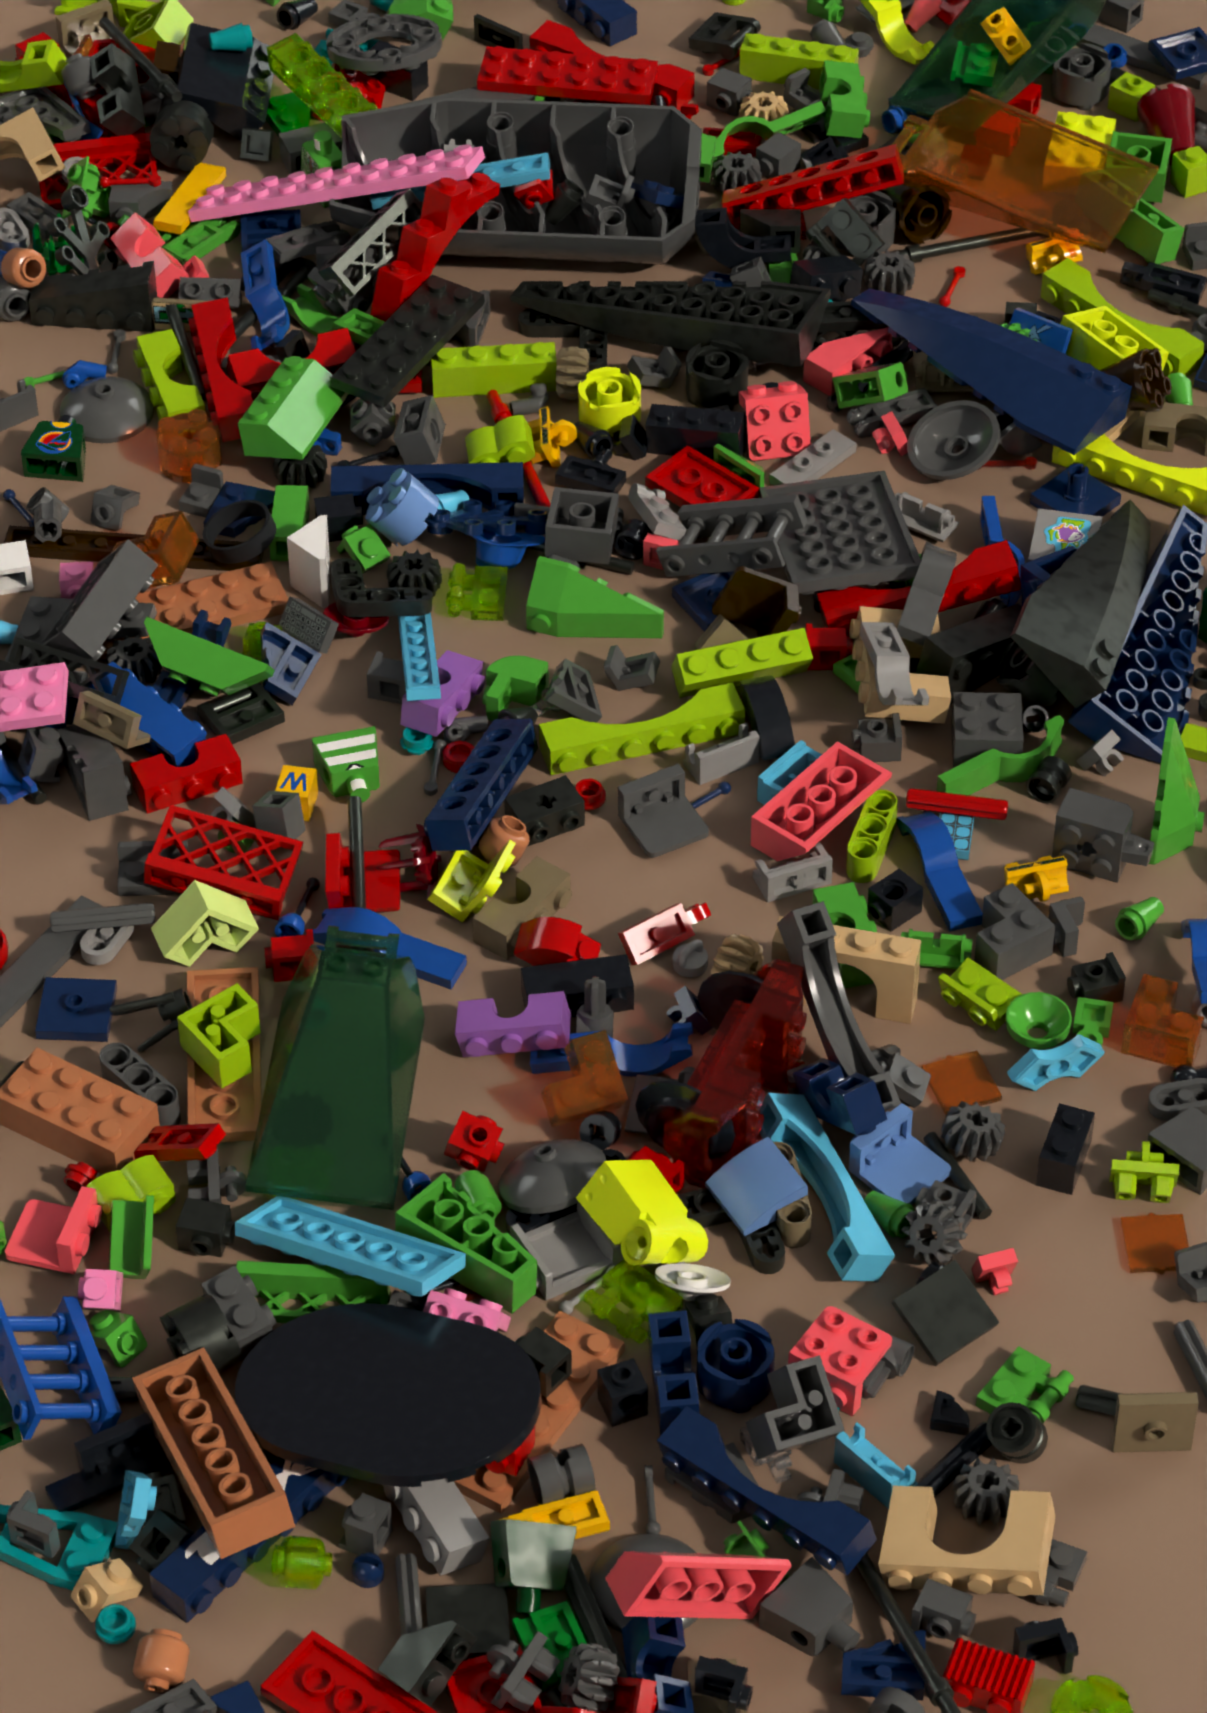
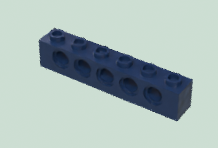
[424,718,538,851]

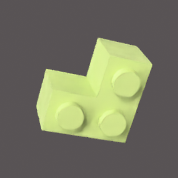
[151,880,259,967]

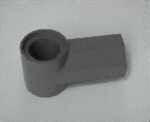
[26,487,69,542]

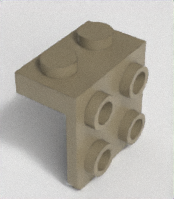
[56,0,114,57]

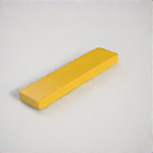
[153,163,226,235]

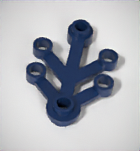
[424,500,548,536]

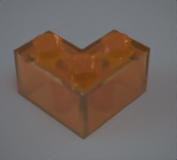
[113,511,200,588]
[1121,974,1204,1067]
[541,1030,628,1127]

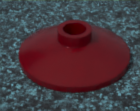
[323,602,389,637]

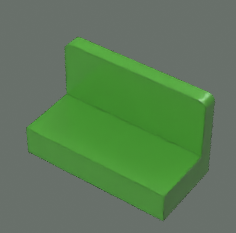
[108,1195,154,1279]

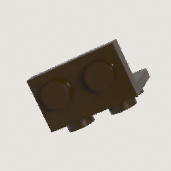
[712,566,802,637]

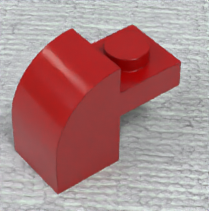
[513,917,601,966]

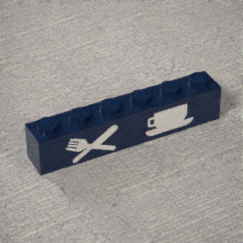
[149,1457,349,1623]

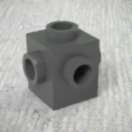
[350,398,396,447]

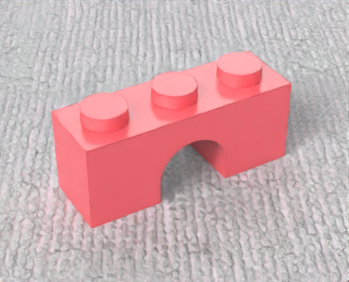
[110,212,190,298]

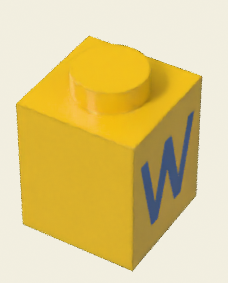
[275,765,318,822]

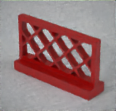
[39,132,158,210]
[144,805,303,920]

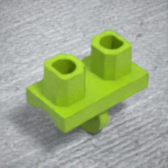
[1109,1141,1180,1203]

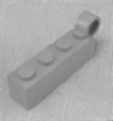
[383,1479,490,1576]

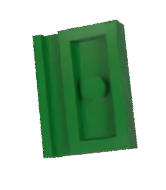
[950,41,999,87]
[512,1601,587,1692]

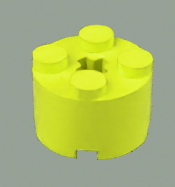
[578,367,641,437]

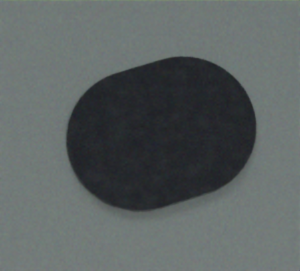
[235,1303,542,1487]

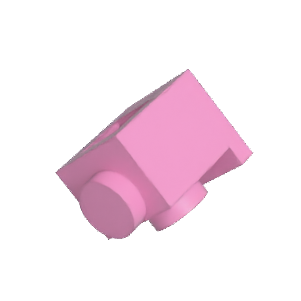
[59,562,94,599]
[78,1269,123,1311]

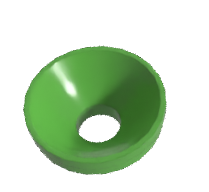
[1006,992,1072,1049]

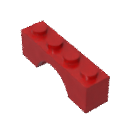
[227,328,356,401]

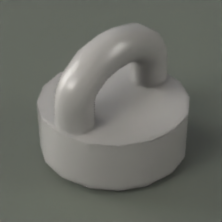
[673,939,708,978]

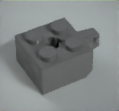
[1052,788,1154,883]

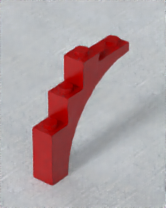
[370,173,501,322]

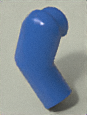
[62,360,107,389]

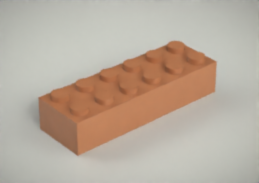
[132,1347,296,1559]

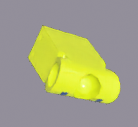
[576,1160,708,1266]

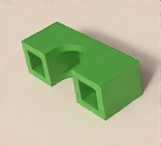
[818,60,870,139]
[812,882,877,989]

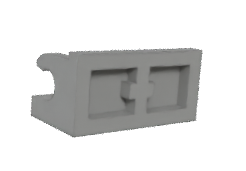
[683,722,760,785]
[752,842,833,903]

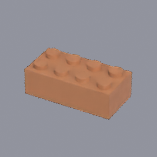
[0,1048,160,1174]

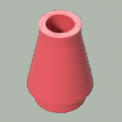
[904,0,943,33]

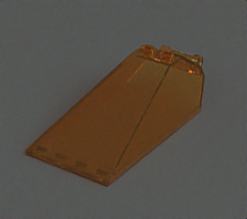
[892,89,1159,253]

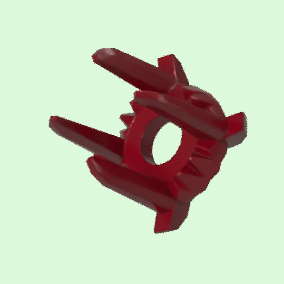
[376,824,442,898]

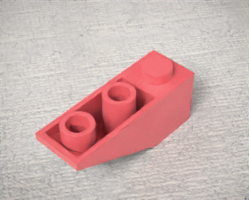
[803,327,893,396]

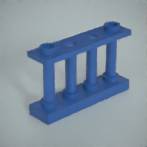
[0,1297,122,1440]

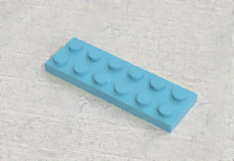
[235,1194,466,1296]

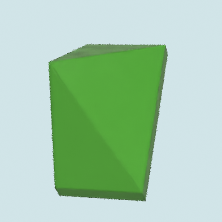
[713,444,764,498]

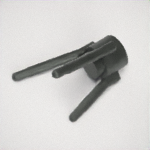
[109,988,192,1052]

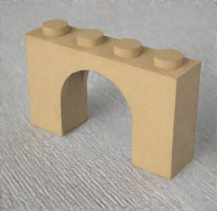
[0,108,66,182]
[849,606,951,724]
[771,916,921,1024]
[878,1485,1056,1596]

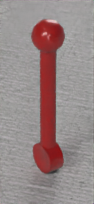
[703,47,741,76]
[98,175,161,188]
[939,266,966,307]

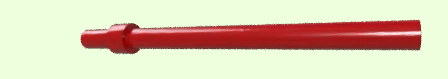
[486,390,551,507]

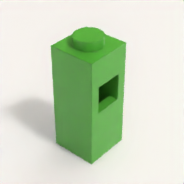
[269,485,310,561]

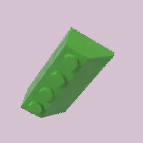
[238,356,349,460]

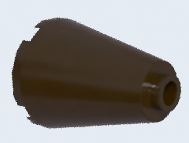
[879,179,952,244]

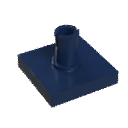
[1030,463,1121,517]

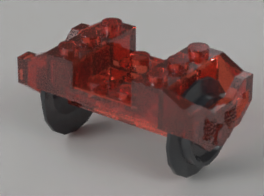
[635,958,807,1189]

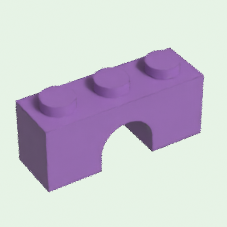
[400,650,485,737]
[455,991,571,1058]

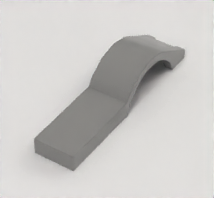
[859,622,929,706]

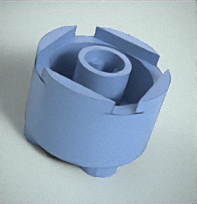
[365,468,439,546]

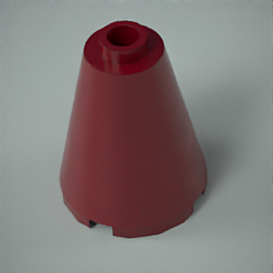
[1137,83,1195,166]

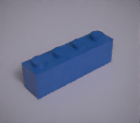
[89,661,207,767]

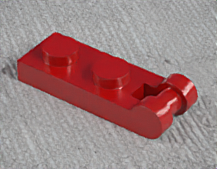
[134,1123,226,1161]

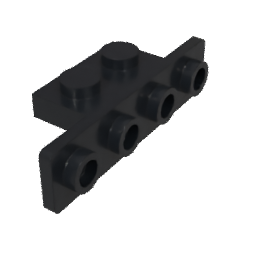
[45,1412,172,1512]

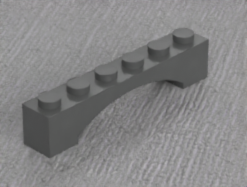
[777,901,901,1112]

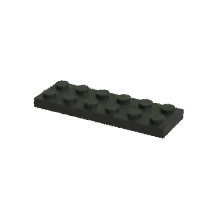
[331,275,484,407]

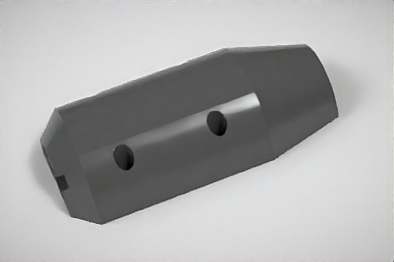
[329,97,702,264]

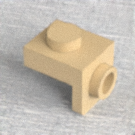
[71,1558,143,1622]

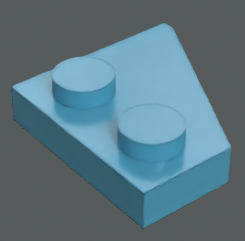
[114,1470,157,1549]

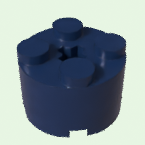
[697,1319,775,1413]

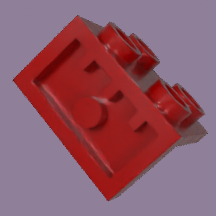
[325,833,400,912]

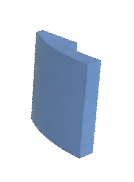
[706,1136,808,1236]

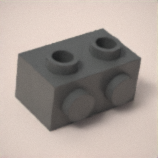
[201,1265,277,1362]

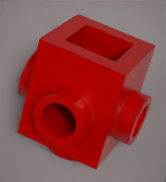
[444,1111,505,1172]

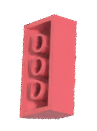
[750,741,892,862]
[605,1551,792,1619]

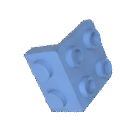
[849,1103,951,1205]

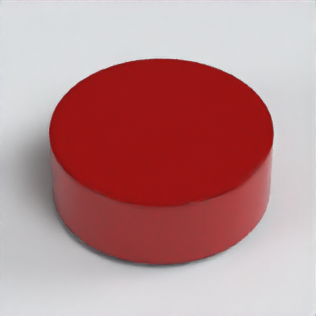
[443,741,475,773]

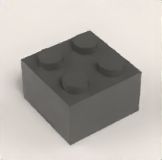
[545,487,619,565]
[951,692,1024,768]

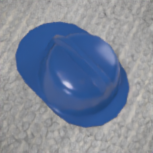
[471,529,545,571]

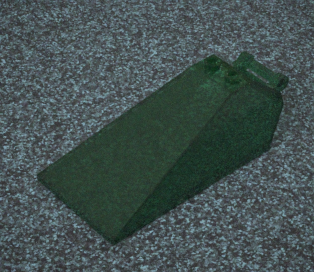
[889,0,1106,132]
[245,925,425,1210]

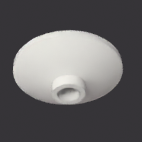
[655,1263,731,1301]

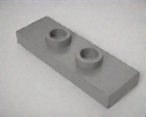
[769,429,857,485]

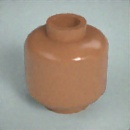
[1,248,46,288]
[478,815,530,867]
[133,1629,190,1693]

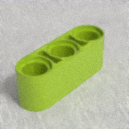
[846,789,898,883]

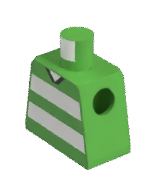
[312,726,380,802]

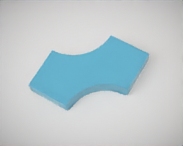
[1006,1034,1105,1091]

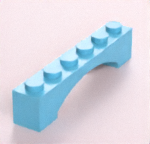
[752,1093,895,1282]

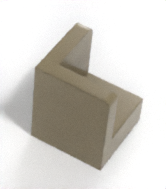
[694,614,748,649]

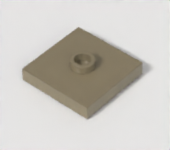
[1112,1392,1199,1452]

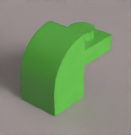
[482,655,549,721]

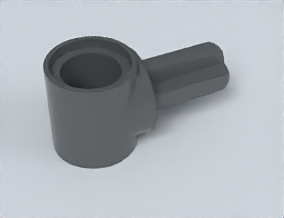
[576,977,614,1038]
[862,1334,915,1399]

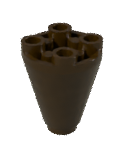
[1100,348,1172,412]

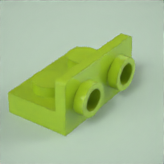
[938,957,1022,1031]

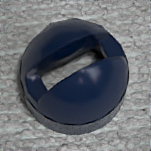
[352,1552,384,1588]

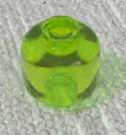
[271,1536,333,1590]

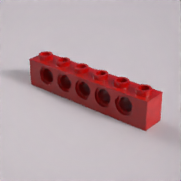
[722,144,904,229]

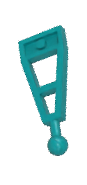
[0,1505,117,1591]

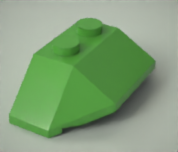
[144,616,275,697]

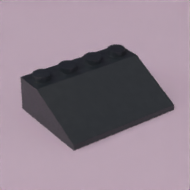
[176,23,278,141]

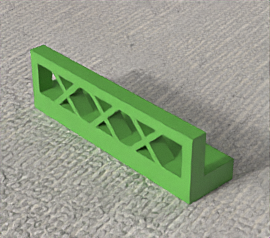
[236,1261,390,1323]

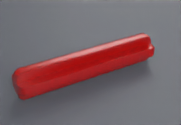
[906,788,1008,820]

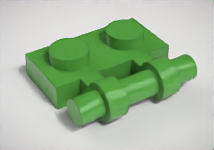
[976,1346,1074,1423]

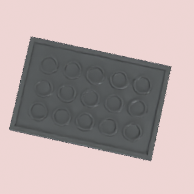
[759,470,921,595]

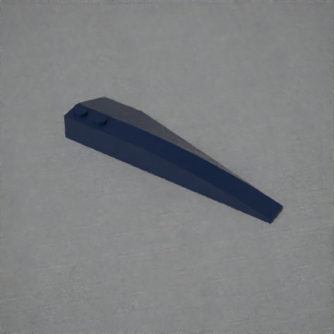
[851,288,1132,455]
[1068,505,1207,764]

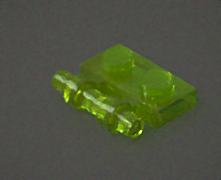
[446,563,508,621]
[583,1259,683,1344]

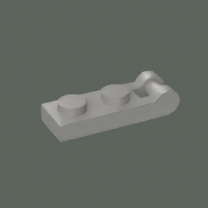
[629,483,687,541]

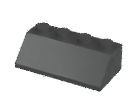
[40,539,158,668]

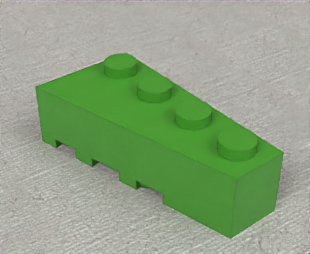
[395,1173,537,1314]

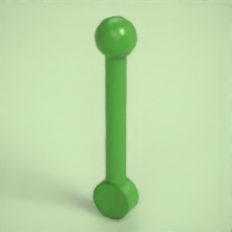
[24,370,65,387]

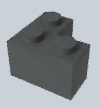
[974,883,1055,980]
[746,1355,845,1460]

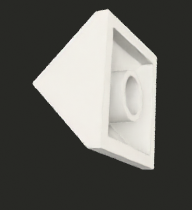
[287,515,330,608]

